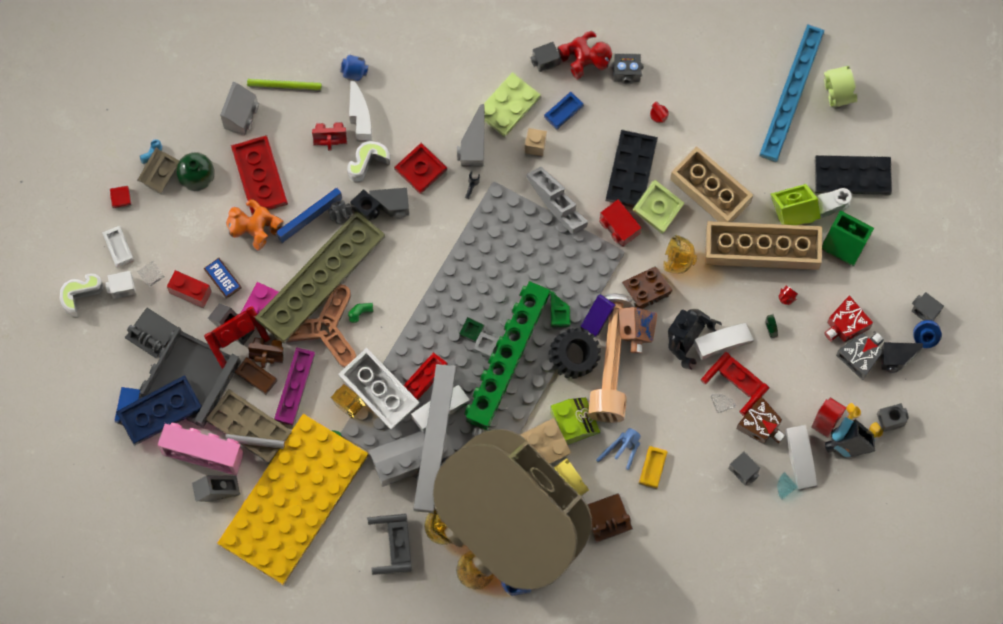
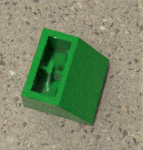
[822,210,874,267]

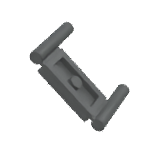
[367,513,412,575]

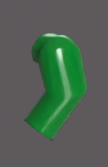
[348,303,374,323]

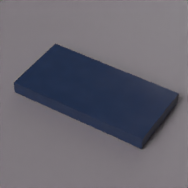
[116,375,202,446]

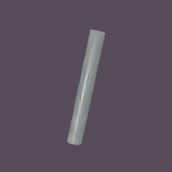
[225,434,285,449]

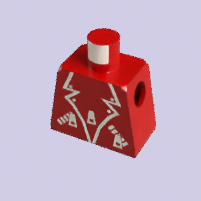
[824,295,873,342]

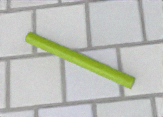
[247,79,322,90]

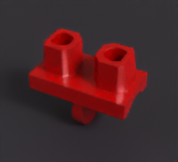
[312,122,347,151]

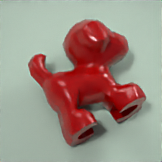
[557,31,613,80]

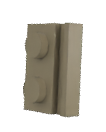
[137,148,179,194]

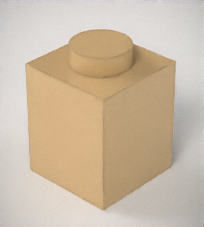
[525,128,547,156]

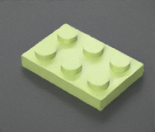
[484,72,541,137]

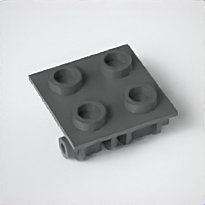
[125,307,177,358]

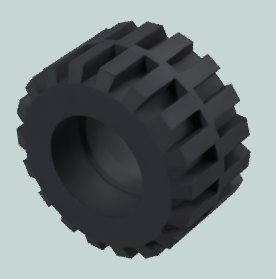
[548,328,601,379]

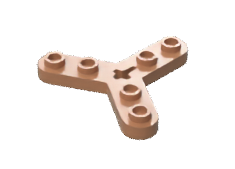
[286,284,356,368]

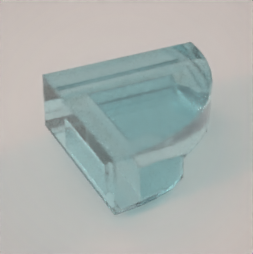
[777,472,797,500]

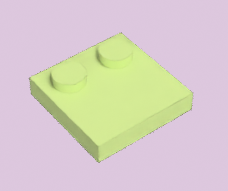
[632,180,684,233]

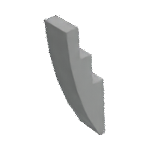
[526,167,588,234]

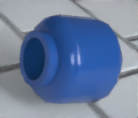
[340,55,368,81]

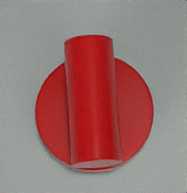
[650,101,669,123]

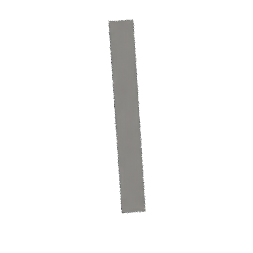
[414,364,456,513]

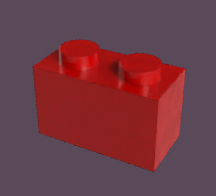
[599,199,642,247]
[166,270,212,308]

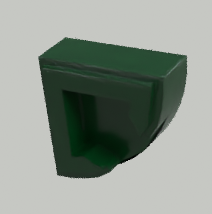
[765,314,778,339]

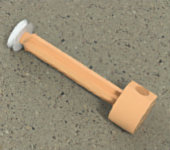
[588,293,633,423]

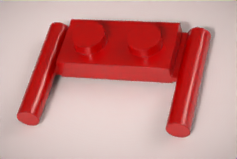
[204,306,271,369]
[700,351,770,416]

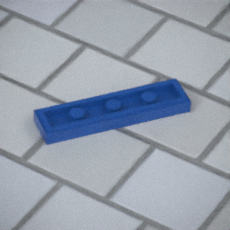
[277,188,342,243]

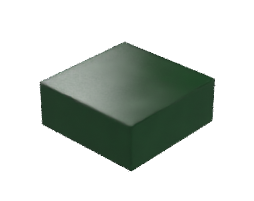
[459,317,485,343]

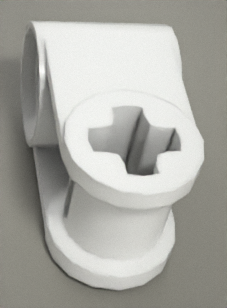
[816,188,852,217]

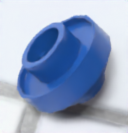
[913,320,942,348]

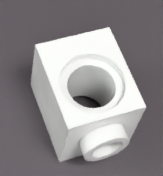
[105,271,136,299]

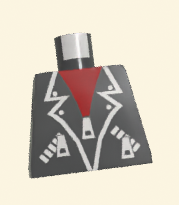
[836,333,884,381]

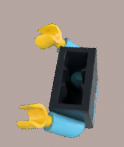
[825,403,883,458]

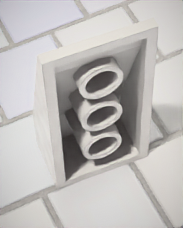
[338,348,419,430]

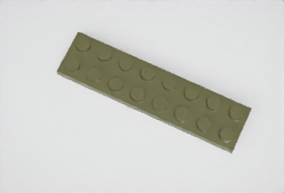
[255,211,385,343]

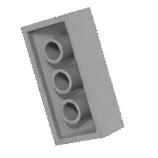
[369,431,455,487]

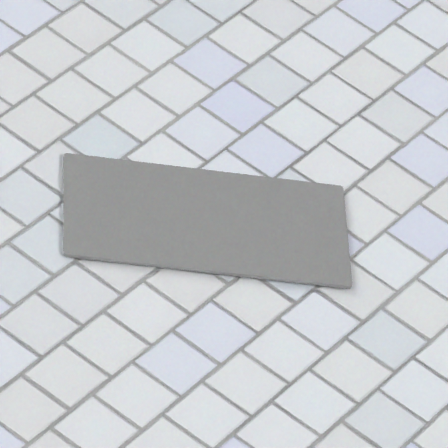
[341,182,624,479]

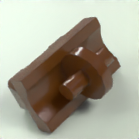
[248,337,284,368]

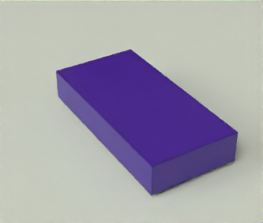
[581,294,616,337]

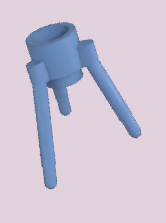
[596,428,641,470]

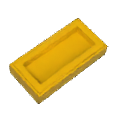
[639,446,668,489]

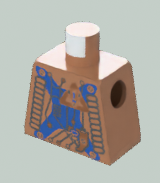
[619,307,657,353]

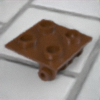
[622,266,673,309]
[587,493,633,543]

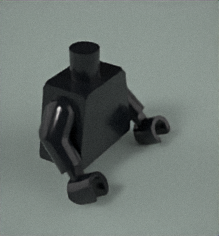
[668,309,722,370]

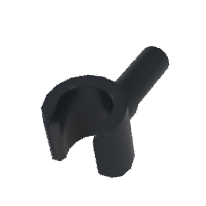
[465,172,480,199]

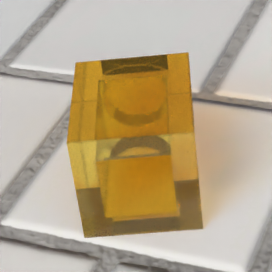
[330,384,365,419]

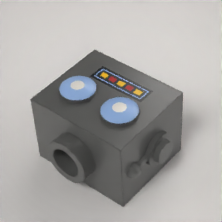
[612,54,643,84]

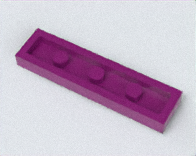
[274,347,315,426]

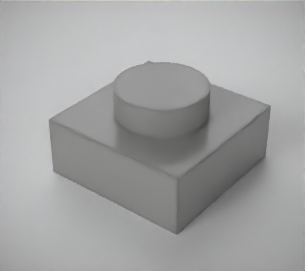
[473,332,498,358]

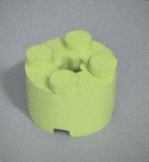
[824,65,858,107]

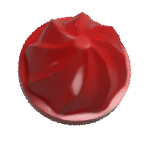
[778,285,798,305]

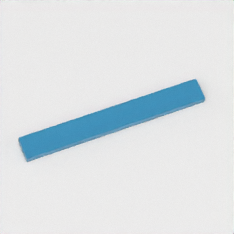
[759,24,825,162]

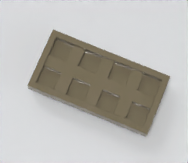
[206,389,292,464]

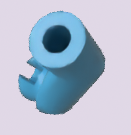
[139,139,162,164]

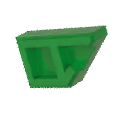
[550,291,570,327]

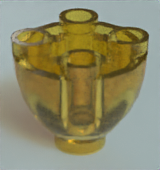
[456,551,494,589]

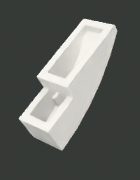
[349,81,372,141]
[694,323,754,360]
[411,385,470,433]
[785,425,817,490]

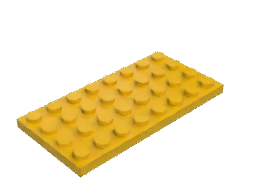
[217,414,369,586]

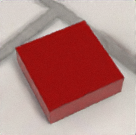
[110,186,132,208]

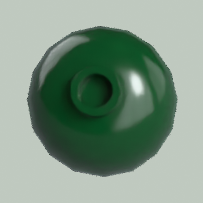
[176,152,215,191]

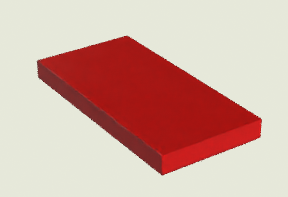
[231,135,288,215]

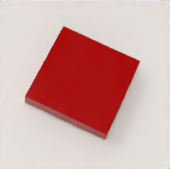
[394,143,447,194]

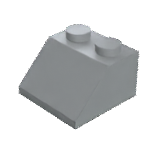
[220,82,259,135]

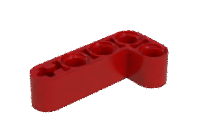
[811,397,846,438]

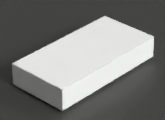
[102,226,134,268]

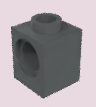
[530,42,560,72]
[911,292,944,321]
[877,403,909,432]
[728,451,760,485]

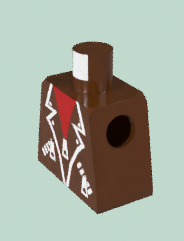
[736,397,786,444]

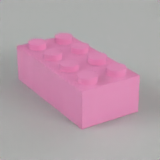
[158,423,244,476]

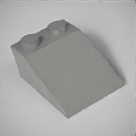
[457,104,485,166]

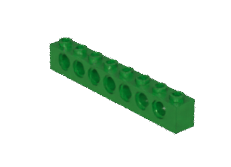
[464,281,550,431]

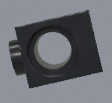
[350,189,381,221]

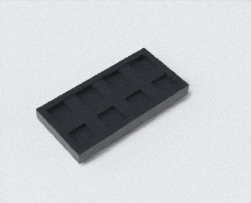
[605,130,658,207]
[815,155,892,195]

